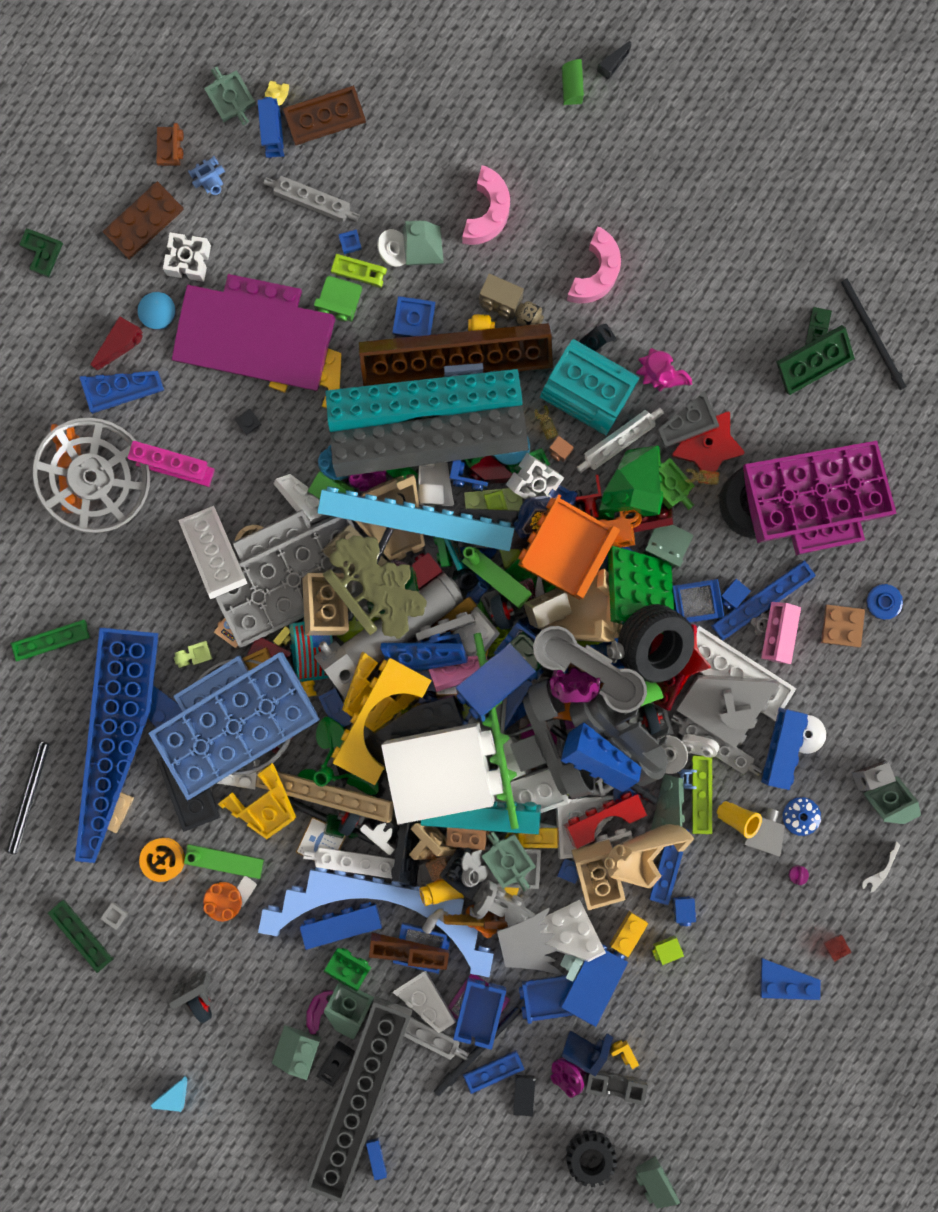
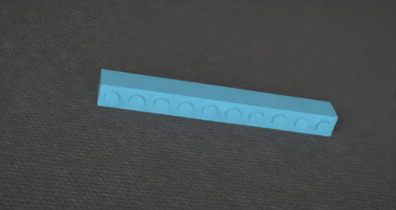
[318,486,514,551]

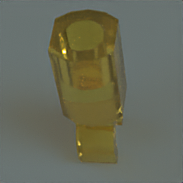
[534,405,558,440]
[685,468,720,485]

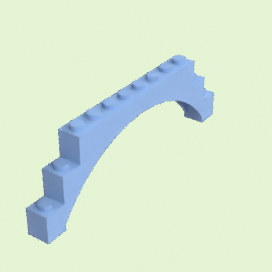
[258,867,494,977]

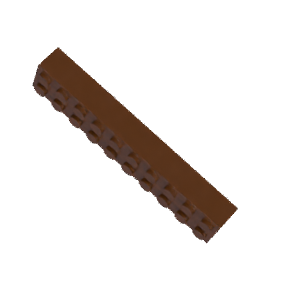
[359,323,553,386]

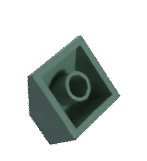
[272,1025,322,1080]
[635,1156,680,1209]

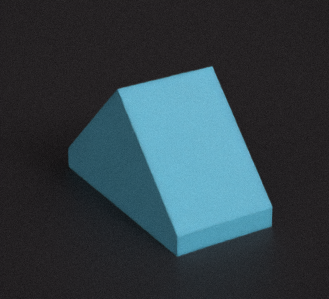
[151,1076,187,1112]

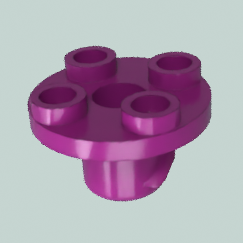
[348,470,386,492]
[550,1058,587,1098]

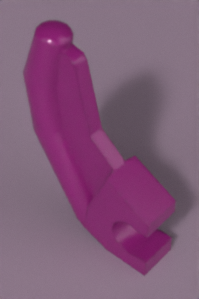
[306,990,334,1035]

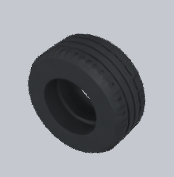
[719,467,756,539]
[618,604,694,683]

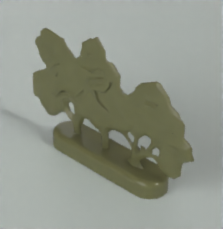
[323,535,427,639]

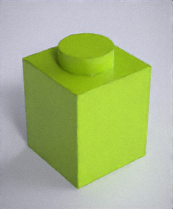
[652,936,684,965]

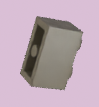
[523,588,572,629]

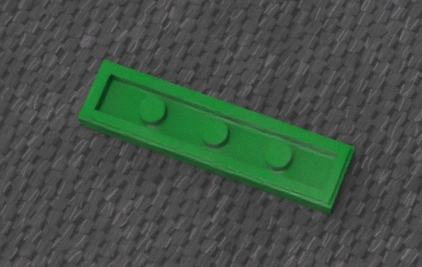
[10,620,91,662]

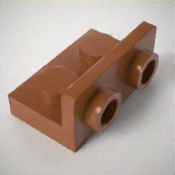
[156,123,184,166]

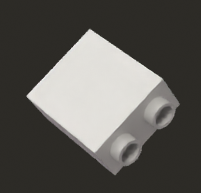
[381,722,503,824]

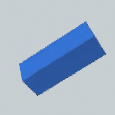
[366,1138,387,1180]

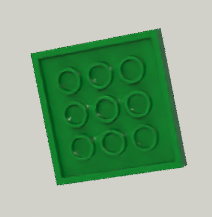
[608,546,674,635]

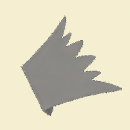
[497,907,563,975]

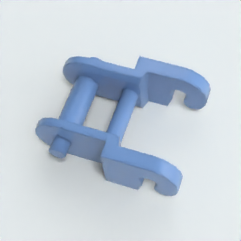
[678,769,697,789]

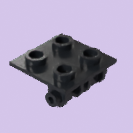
[439,848,482,901]

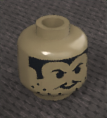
[515,301,544,326]

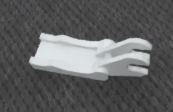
[862,841,900,892]

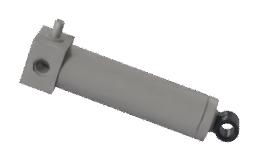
[314,568,477,698]

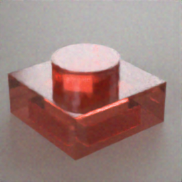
[823,934,852,962]

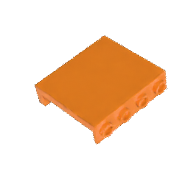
[518,494,620,600]

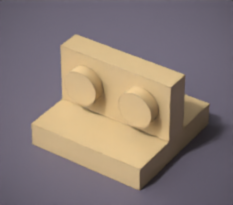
[409,823,457,860]

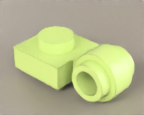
[173,641,213,668]

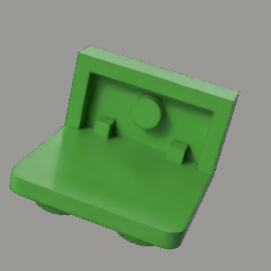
[314,276,362,322]

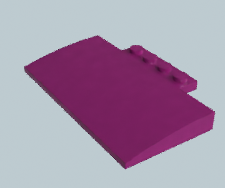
[172,274,335,391]
[743,441,897,555]

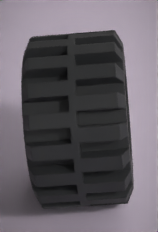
[566,1130,617,1187]

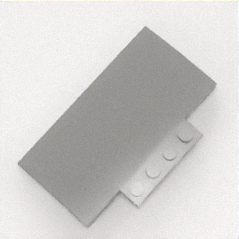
[215,510,354,648]

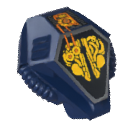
[514,496,551,539]

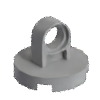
[470,880,508,919]

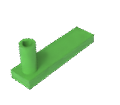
[462,547,532,609]
[184,844,264,879]

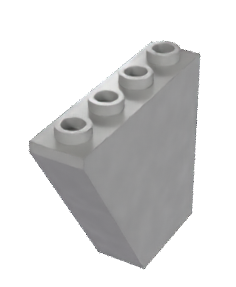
[676,675,780,748]

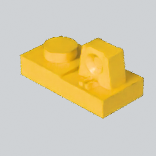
[519,828,559,848]

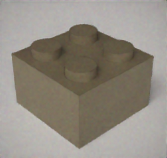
[479,274,524,319]

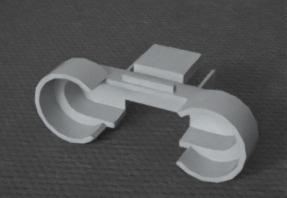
[533,626,647,713]

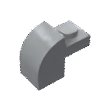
[719,689,755,730]

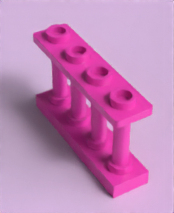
[128,441,215,487]

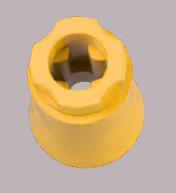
[717,801,762,838]
[419,879,464,906]

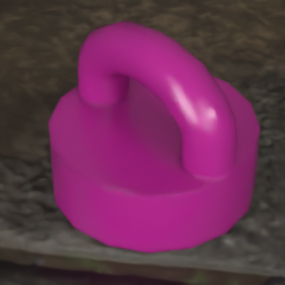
[788,865,809,885]

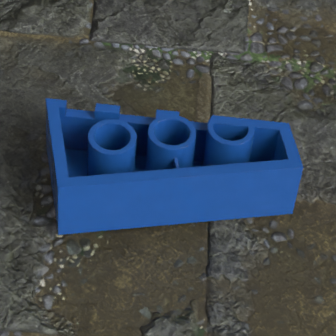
[561,722,642,792]

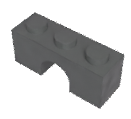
[584,1070,648,1105]

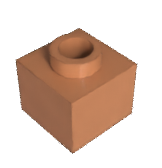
[549,436,574,462]

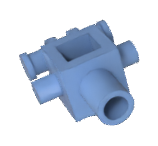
[188,156,225,195]

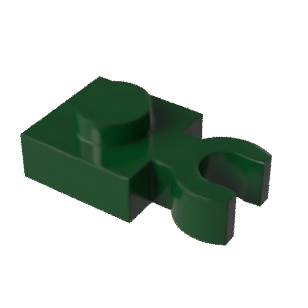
[324,814,360,839]

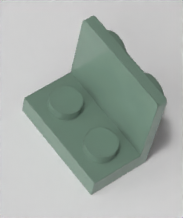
[643,525,693,569]

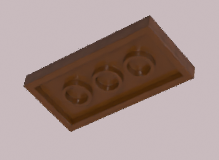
[283,85,366,146]
[102,181,184,260]

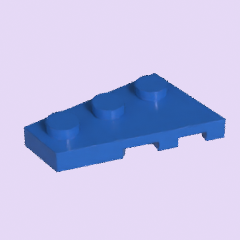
[760,958,821,1000]

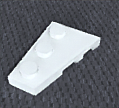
[274,474,330,524]
[393,971,456,1033]

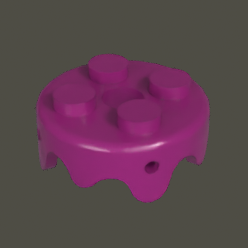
[550,667,600,703]

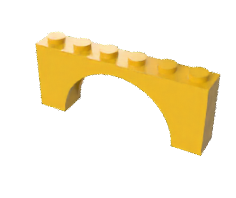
[331,657,432,785]

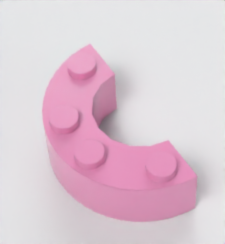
[462,165,510,245]
[567,226,621,303]

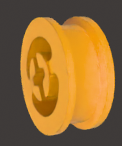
[139,838,185,882]

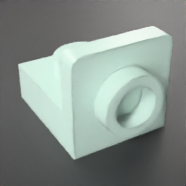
[560,954,584,982]

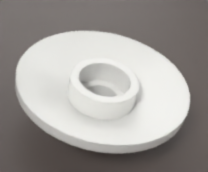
[377,229,406,267]
[799,715,826,754]
[660,735,688,774]

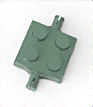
[204,67,256,125]
[481,831,536,892]

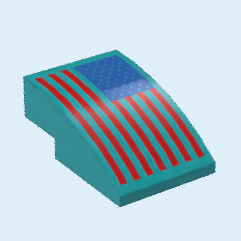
[289,622,333,682]

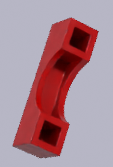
[564,791,647,849]

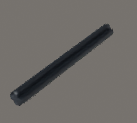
[6,741,50,854]

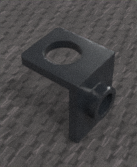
[579,324,616,352]

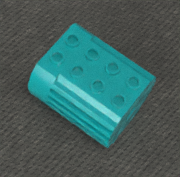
[540,339,640,436]

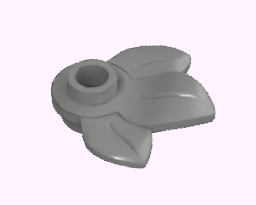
[461,850,490,887]

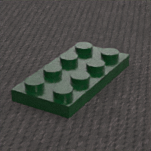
[776,325,855,395]

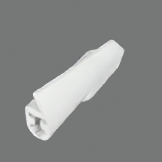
[418,416,454,506]

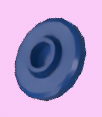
[866,584,903,620]

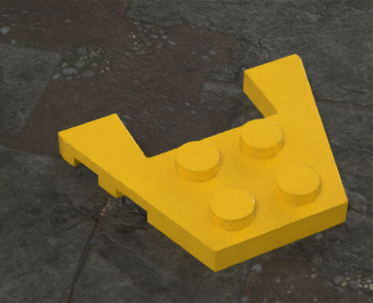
[269,348,342,409]
[342,652,420,732]
[218,763,296,839]

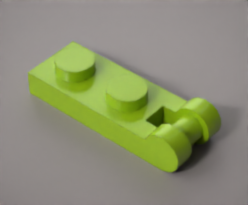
[331,254,387,288]

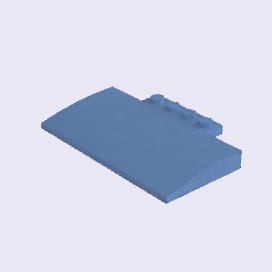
[148,652,320,800]

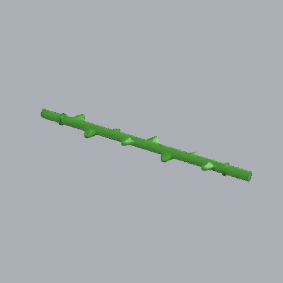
[473,633,519,830]

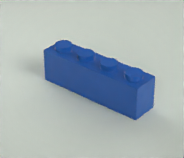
[761,707,808,790]
[300,901,382,950]

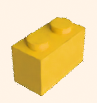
[610,911,648,957]

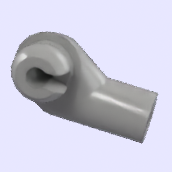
[422,909,449,934]

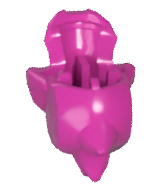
[636,348,692,391]

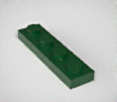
[47,900,113,973]

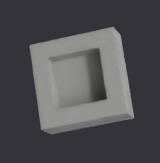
[100,902,129,930]

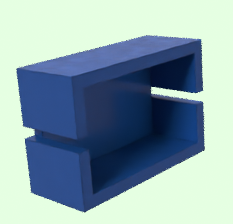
[453,977,506,1050]

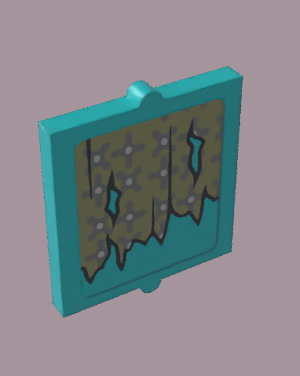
[444,539,468,570]

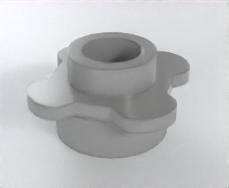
[750,613,768,635]
[607,640,625,663]

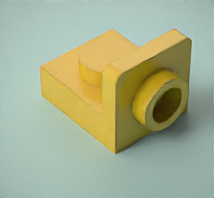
[610,1040,639,1069]

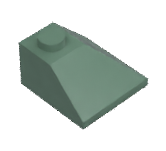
[403,221,444,265]
[864,776,921,824]
[324,982,374,1040]

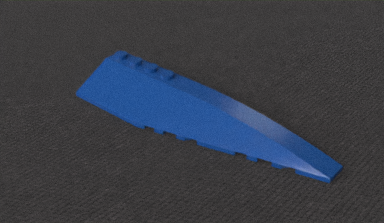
[75,628,159,863]

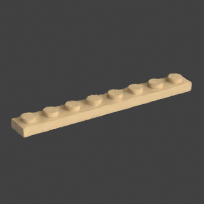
[255,770,394,823]

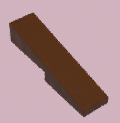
[369,932,449,970]

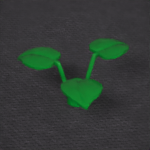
[298,716,379,795]

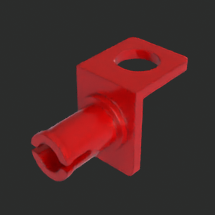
[575,475,602,518]

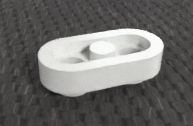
[681,734,719,758]

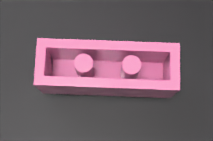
[761,602,801,664]

